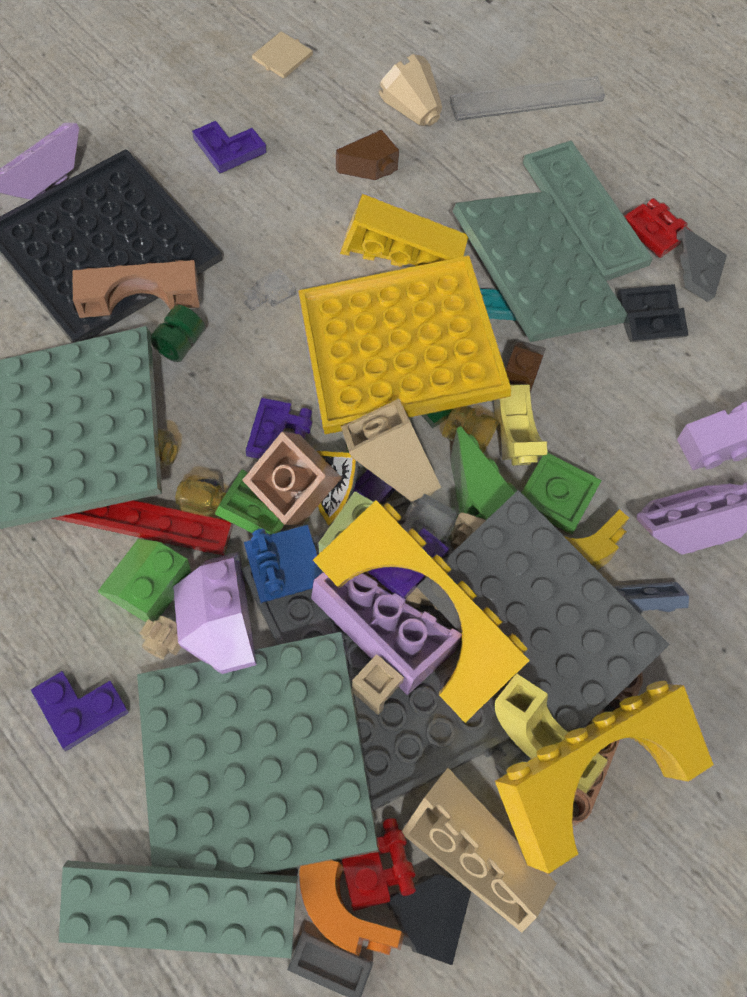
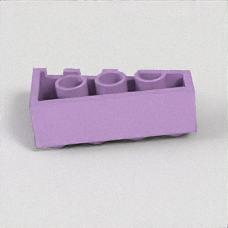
[677,401,747,470]

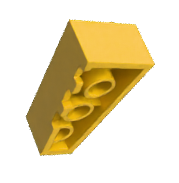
[340,194,468,267]

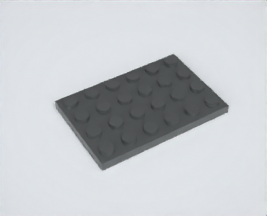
[417,490,670,732]

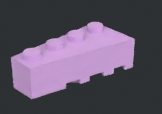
[311,572,462,695]

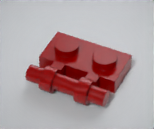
[624,198,693,258]
[341,818,416,911]

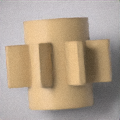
[139,616,181,659]

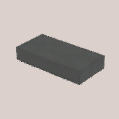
[287,931,374,997]

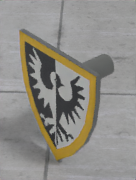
[316,451,364,526]

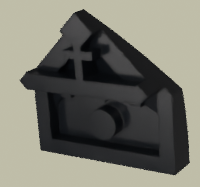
[386,874,471,965]

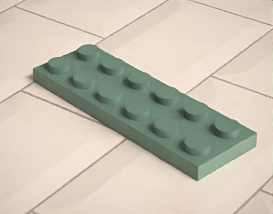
[523,140,653,281]
[59,860,298,958]

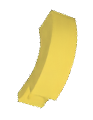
[495,673,608,794]

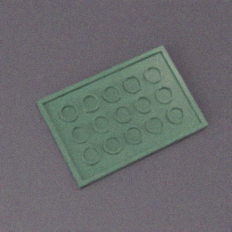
[453,191,627,342]

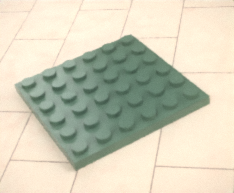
[0,326,162,529]
[137,632,380,874]

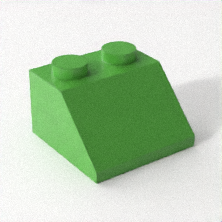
[98,539,192,622]

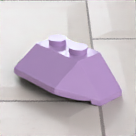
[0,123,79,200]
[637,482,747,555]
[173,552,256,674]

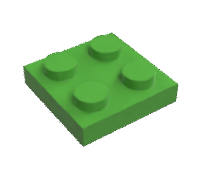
[521,452,602,535]

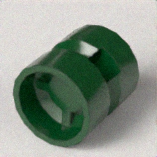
[151,305,206,362]

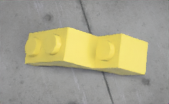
[494,385,547,466]

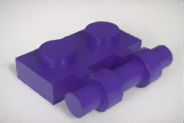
[245,398,313,459]

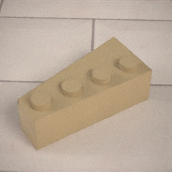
[402,768,557,933]

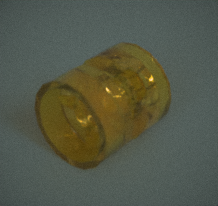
[442,405,499,453]

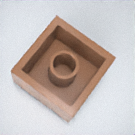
[242,431,342,525]

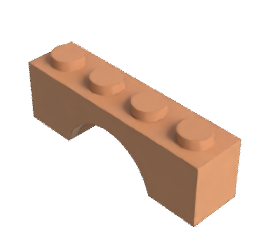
[73,260,200,318]

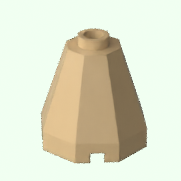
[379,54,442,126]

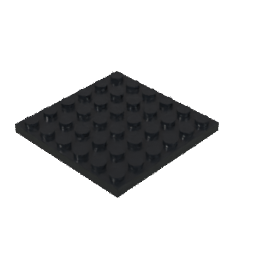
[0,149,222,343]

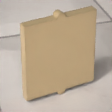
[252,31,313,78]

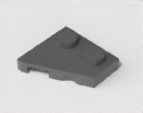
[677,227,727,302]

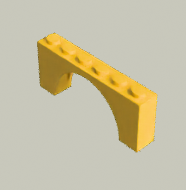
[313,500,530,722]
[495,681,714,874]

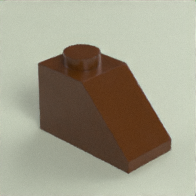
[336,129,399,180]
[506,340,546,393]

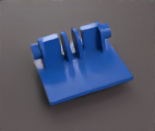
[244,525,323,603]

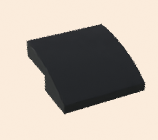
[616,284,689,342]

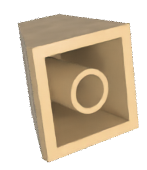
[341,399,441,502]

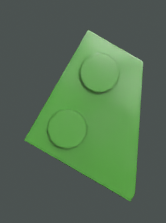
[215,469,284,535]

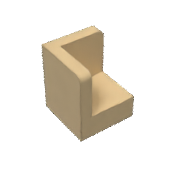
[352,654,404,715]

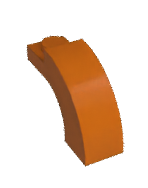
[299,860,404,956]

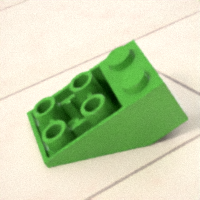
[450,426,517,520]

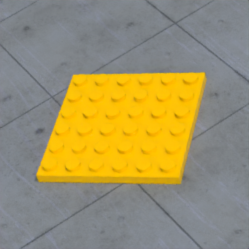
[298,255,511,435]

